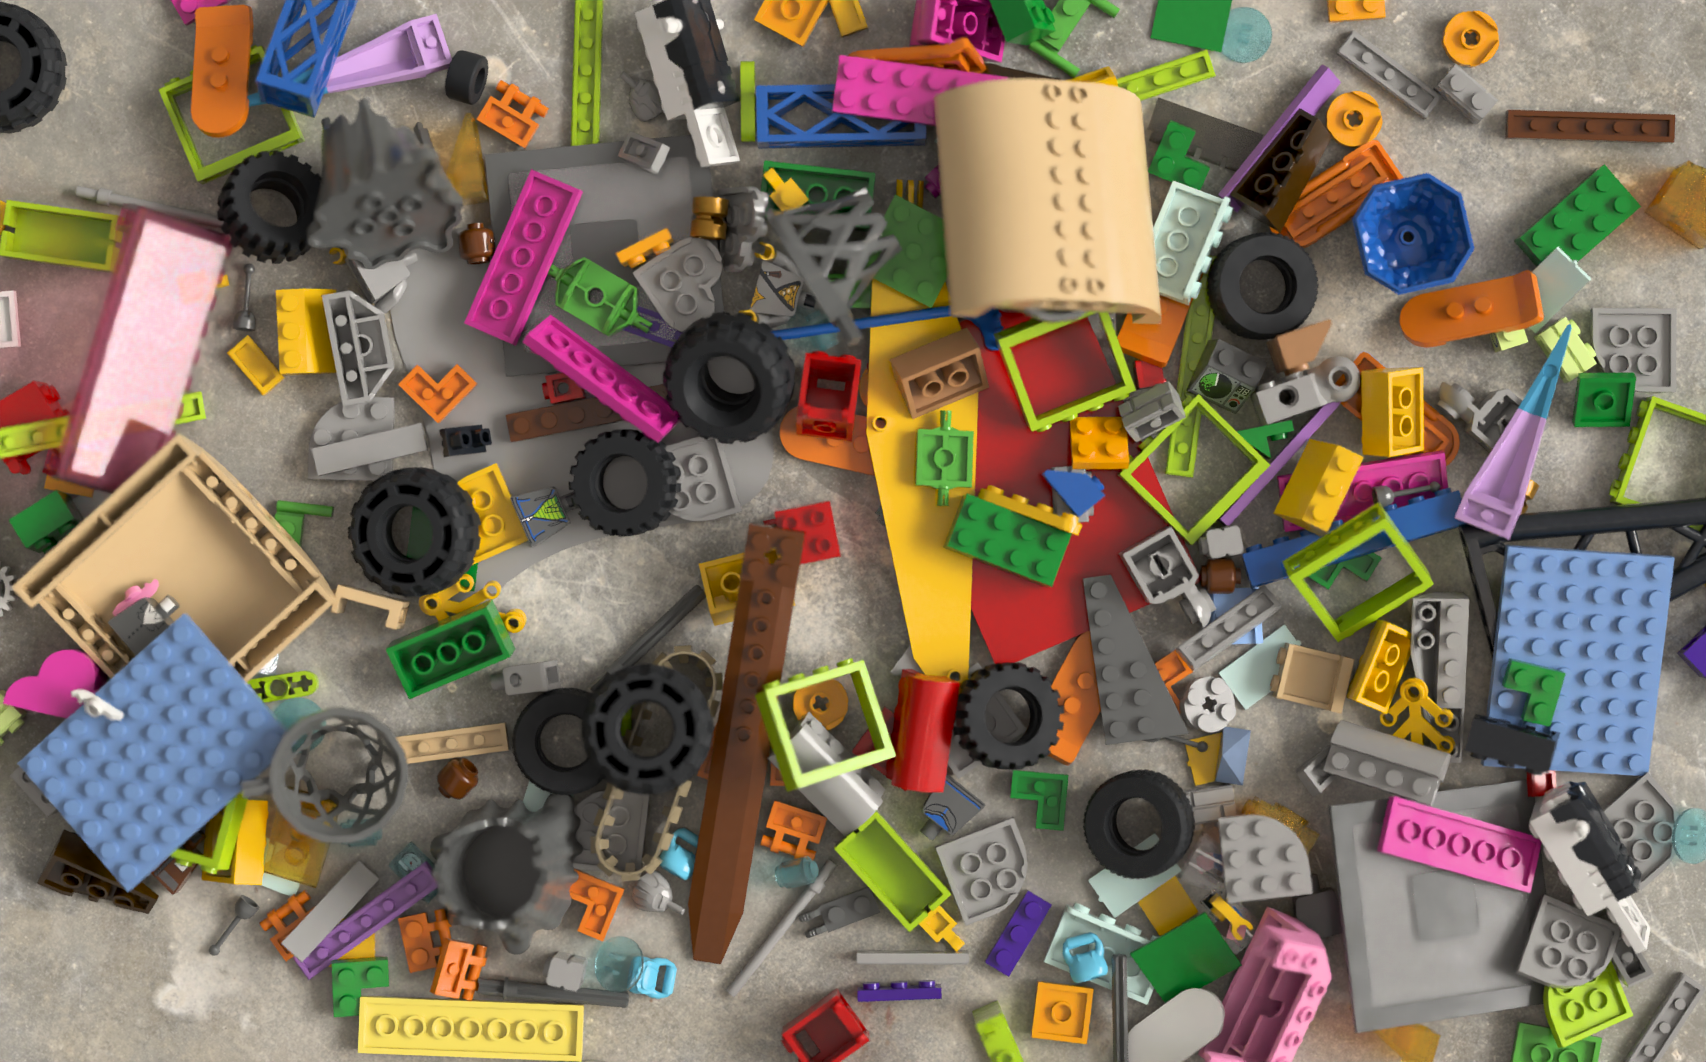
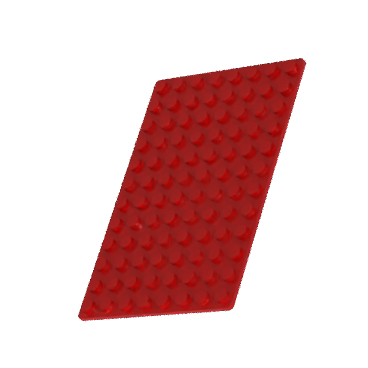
[867,309,1200,664]

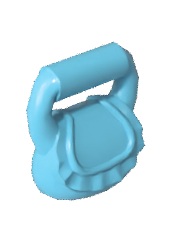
[659,827,699,880]
[1062,932,1108,983]
[628,956,677,999]

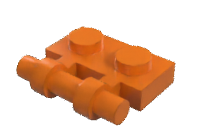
[476,80,549,149]
[760,800,827,862]
[259,890,316,961]
[398,908,452,973]
[430,938,487,1001]

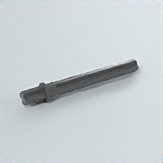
[588,585,706,692]
[1112,954,1128,1062]
[478,977,629,1008]

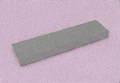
[1335,30,1442,120]
[312,423,428,476]
[1176,585,1282,672]
[281,861,379,963]
[857,950,969,965]
[1623,972,1706,1062]

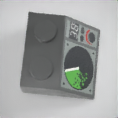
[1186,339,1268,414]

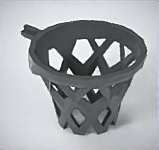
[765,188,903,346]
[241,707,409,843]

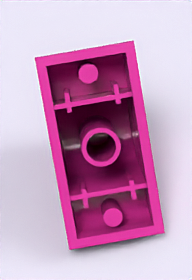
[909,0,1005,63]
[3,648,107,719]

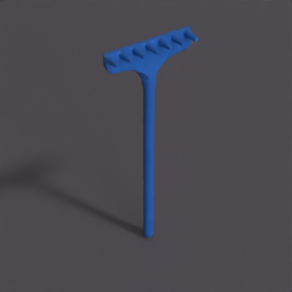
[771,305,1004,351]

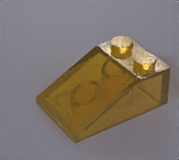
[446,113,489,206]
[264,786,338,888]
[1350,1006,1441,1062]

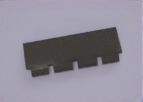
[1147,97,1263,172]

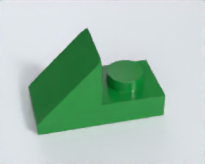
[1236,420,1294,459]

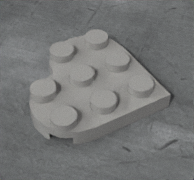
[717,186,768,272]
[632,237,723,333]

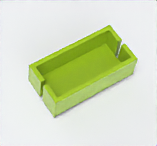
[0,200,125,274]
[834,810,951,932]

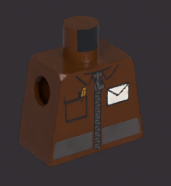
[151,829,206,895]

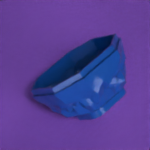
[1352,173,1475,295]

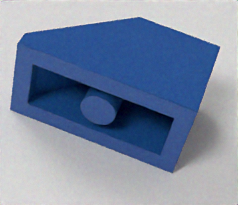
[1041,470,1105,517]

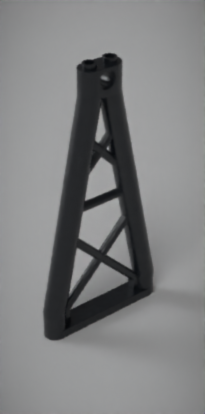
[1459,497,1706,661]

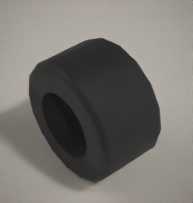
[445,50,489,105]

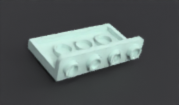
[1153,181,1234,306]
[1043,902,1158,1005]

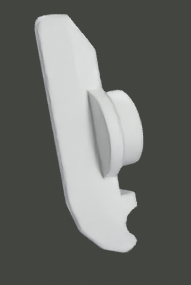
[71,690,124,720]

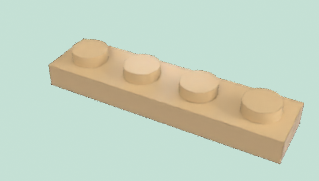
[396,722,510,764]

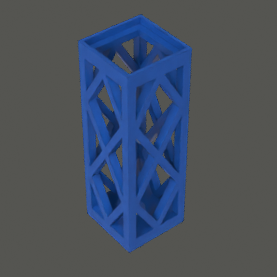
[256,0,358,118]
[756,84,926,149]

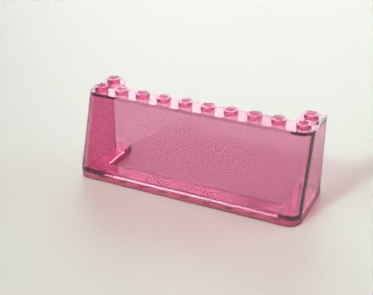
[42,203,233,494]

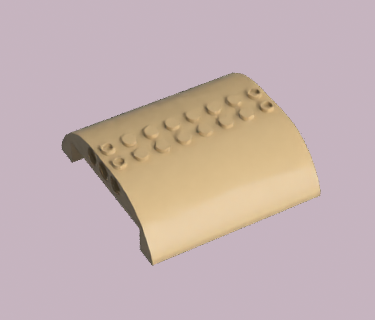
[934,79,1162,324]
[11,434,336,682]

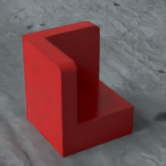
[1132,360,1166,390]

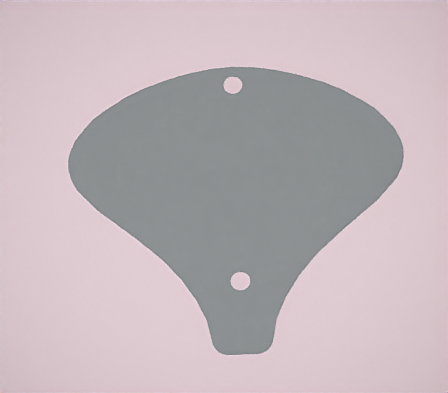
[390,226,774,605]

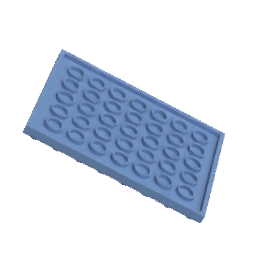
[1481,545,1675,776]
[18,613,298,892]

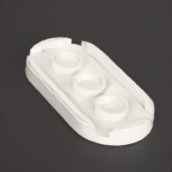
[1128,988,1225,1062]

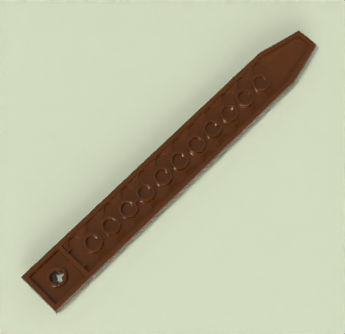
[688,522,805,964]

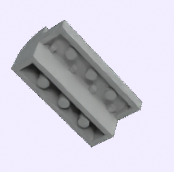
[768,712,886,836]
[1323,720,1452,806]

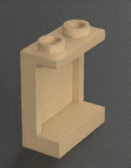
[331,585,410,630]
[1270,642,1355,714]

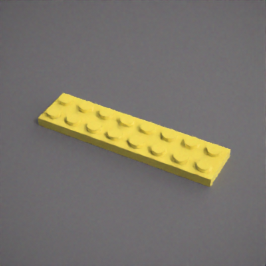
[358,996,584,1062]

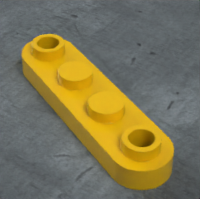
[978,485,1082,536]

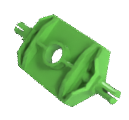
[548,257,653,337]

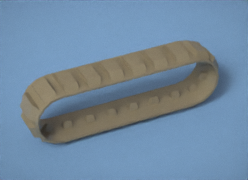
[590,645,723,881]

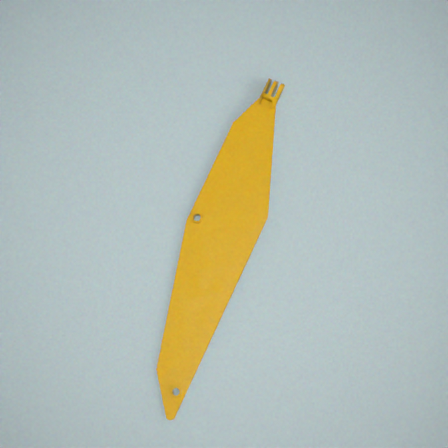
[866,179,978,694]

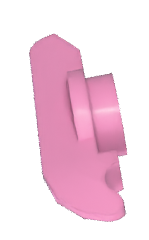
[113,579,159,617]

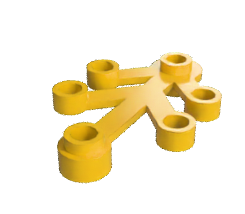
[419,574,527,633]
[1380,678,1455,753]

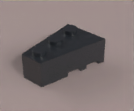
[1465,714,1560,776]

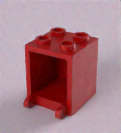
[796,351,861,441]
[0,380,71,475]
[763,501,841,565]
[781,988,870,1062]

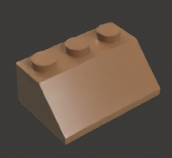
[1266,319,1332,377]
[890,328,989,419]

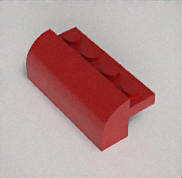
[886,669,960,792]

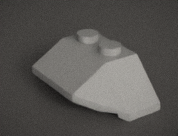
[322,290,394,406]

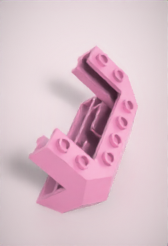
[1198,907,1331,1062]

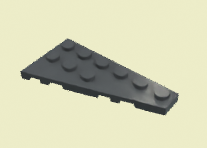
[1082,575,1189,745]

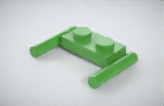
[1028,0,1120,78]
[275,500,334,580]

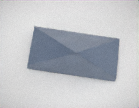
[1215,727,1251,786]

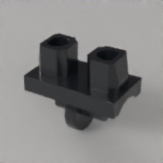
[439,425,492,457]

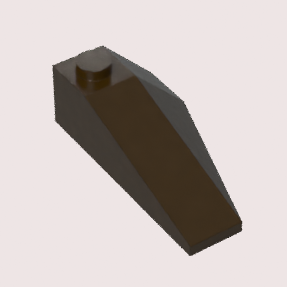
[37,829,159,914]

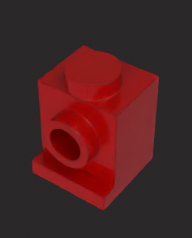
[542,372,586,404]

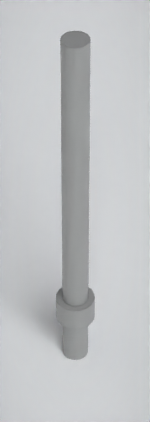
[76,186,224,228]
[726,859,838,997]

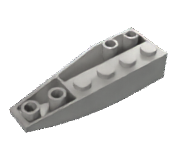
[1410,592,1469,763]

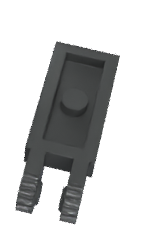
[798,887,880,938]

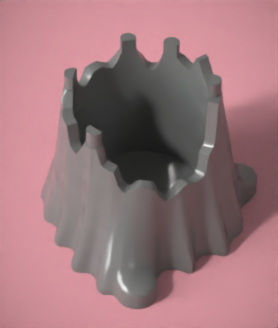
[307,98,464,269]
[430,793,583,955]

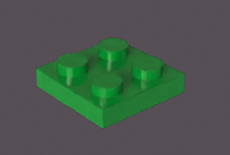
[1572,372,1636,427]

